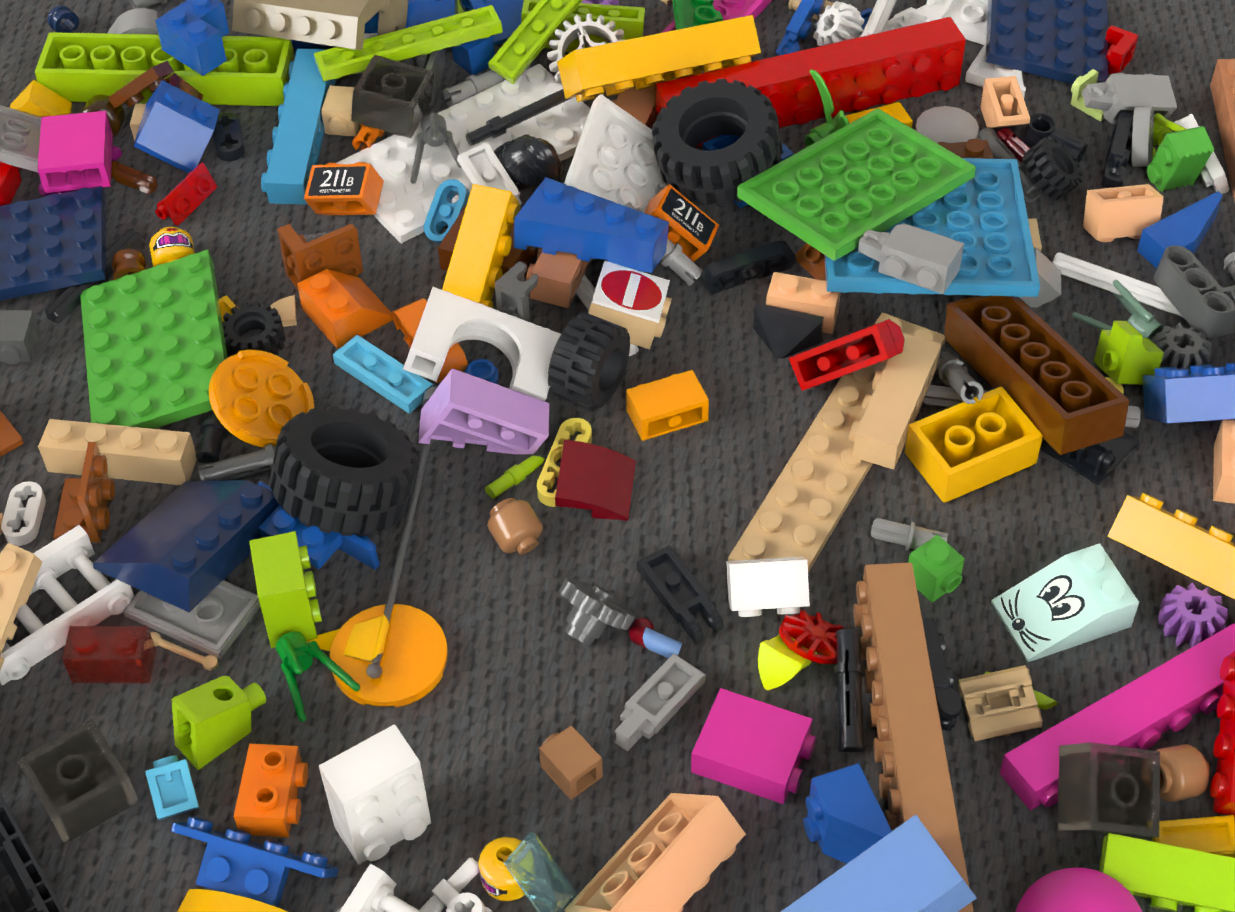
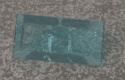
[503,832,577,912]

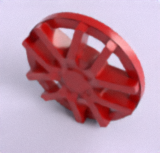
[779,610,844,664]

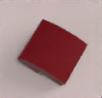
[555,439,636,521]

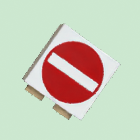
[588,260,672,350]

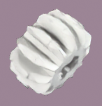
[813,1,865,46]

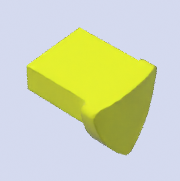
[758,634,817,690]

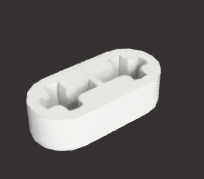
[1,481,46,546]

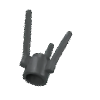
[410,112,462,184]

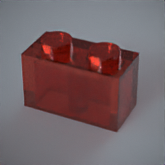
[62,626,156,683]

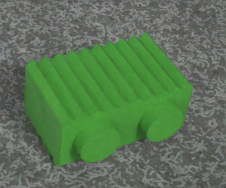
[1147,126,1214,192]

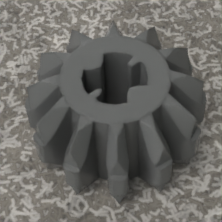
[1152,323,1212,372]

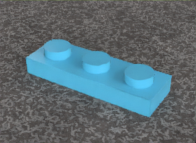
[333,335,433,414]

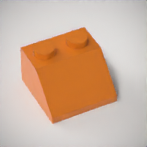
[297,269,393,349]

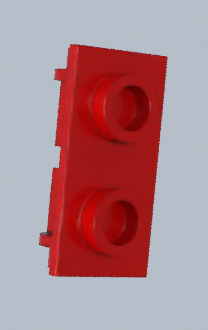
[155,163,217,226]

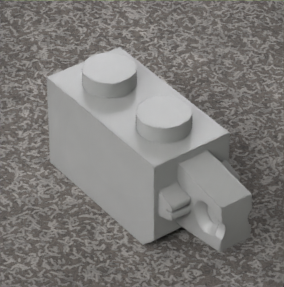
[1082,73,1177,125]
[858,224,964,294]

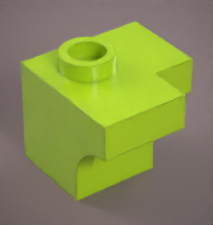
[1094,321,1164,385]

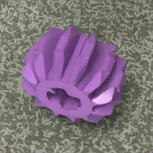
[1158,582,1228,648]

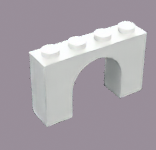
[403,287,561,401]

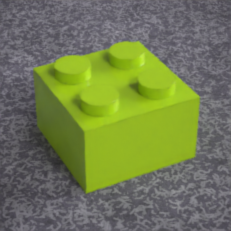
[249,531,322,648]

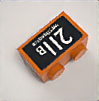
[304,162,384,215]
[644,184,719,262]

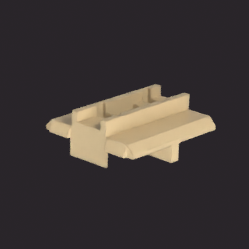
[958,665,1043,742]

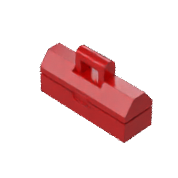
[789,319,905,391]

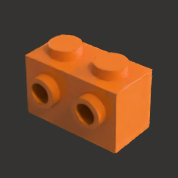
[234,743,308,838]

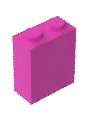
[38,111,113,193]
[691,688,817,804]

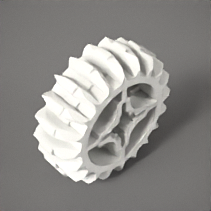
[547,13,625,95]

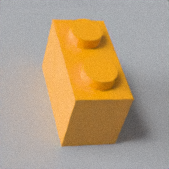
[626,370,709,441]

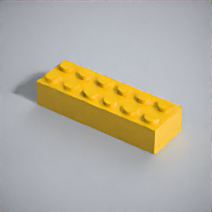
[557,15,761,102]

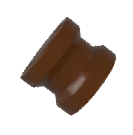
[111,249,146,280]

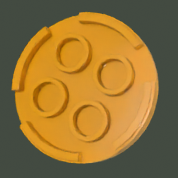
[208,350,314,448]
[330,604,448,708]

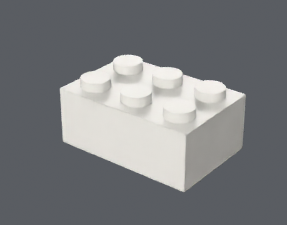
[319,724,431,865]

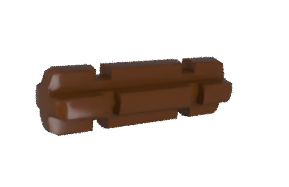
[111,160,158,194]

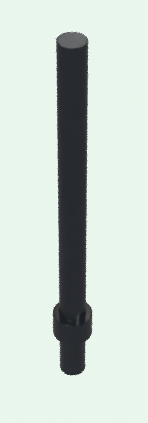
[465,89,572,146]

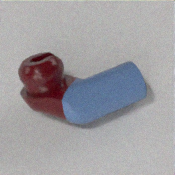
[629,618,682,658]

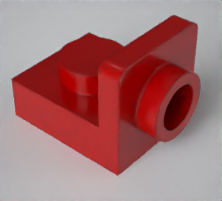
[1105,25,1138,74]

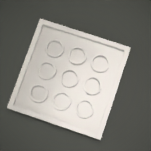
[564,94,668,213]

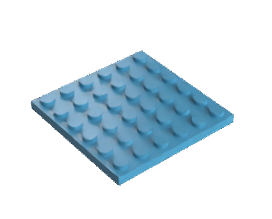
[824,158,1040,297]

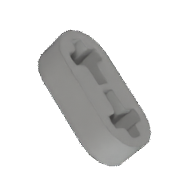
[1132,106,1154,167]

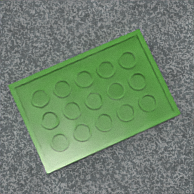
[737,108,976,261]
[80,250,228,429]

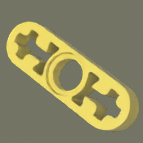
[537,418,592,507]

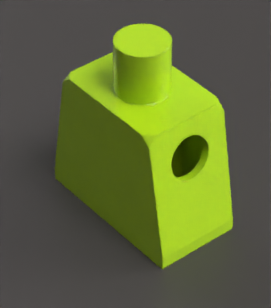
[171,676,266,770]

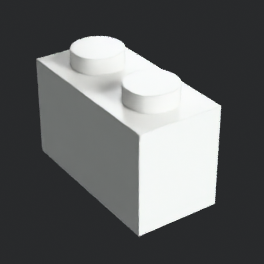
[726,556,810,617]

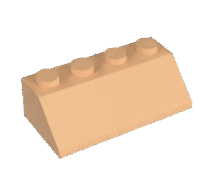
[564,793,746,912]

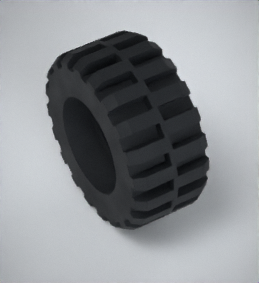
[652,79,783,206]
[270,406,419,536]

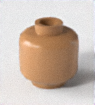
[487,498,543,555]
[1145,744,1210,802]

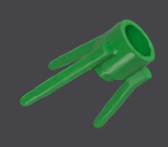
[275,632,361,722]

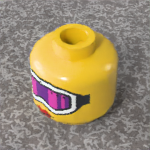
[149,227,195,267]
[478,837,535,901]

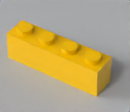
[442,184,521,309]
[1108,493,1235,599]

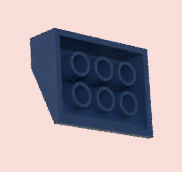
[93,480,278,613]

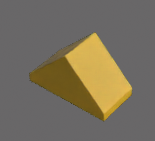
[10,80,72,117]

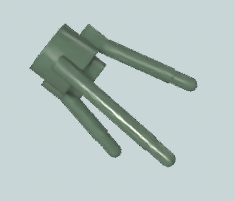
[1072,280,1163,341]

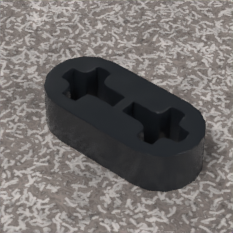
[213,113,245,162]

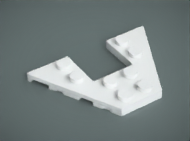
[858,0,1026,98]

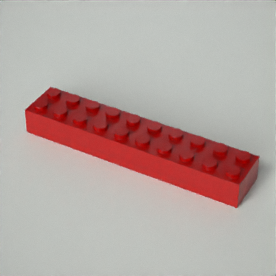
[656,17,966,148]

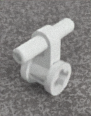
[419,858,493,912]

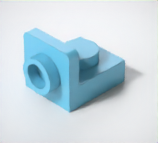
[145,755,199,820]

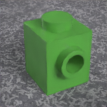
[908,534,965,603]

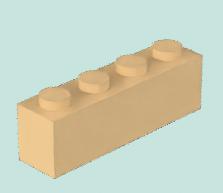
[849,333,941,470]
[38,419,197,485]

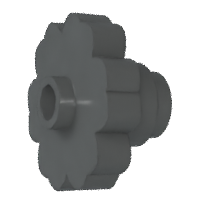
[559,577,635,645]

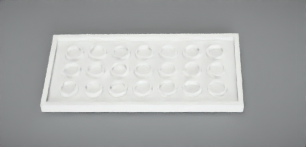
[337,64,590,244]

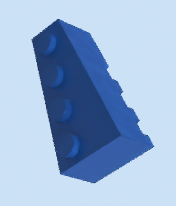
[514,177,669,273]

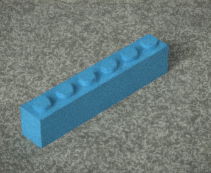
[261,49,336,205]

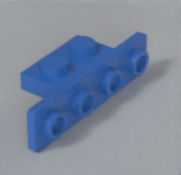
[257,481,380,570]
[171,816,339,907]

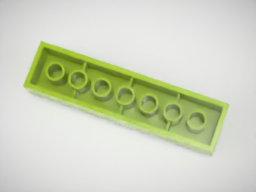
[35,32,295,106]

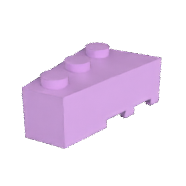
[418,369,549,454]

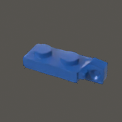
[775,0,826,56]

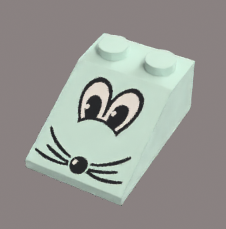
[991,543,1139,663]

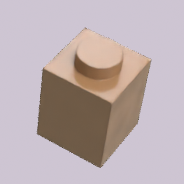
[539,725,603,800]

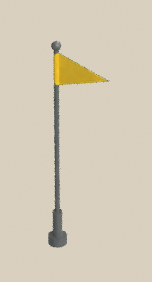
[307,387,438,679]

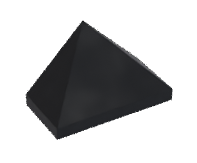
[753,303,824,359]

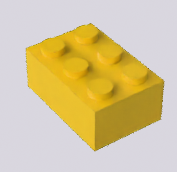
[904,386,1043,503]

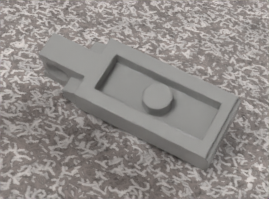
[615,654,706,752]

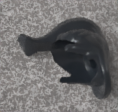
[494,134,561,190]

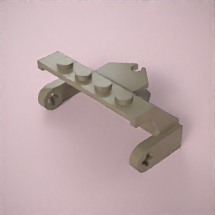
[232,0,408,50]

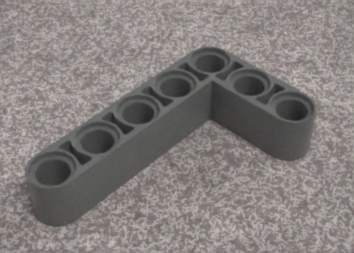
[1154,245,1235,338]

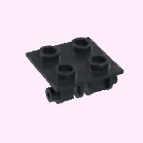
[1040,432,1139,485]

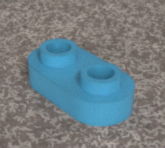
[424,179,470,245]

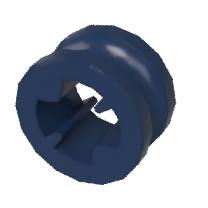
[47,5,79,33]

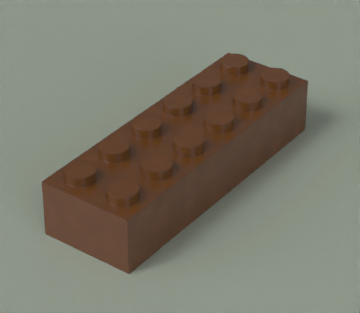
[944,295,1129,455]

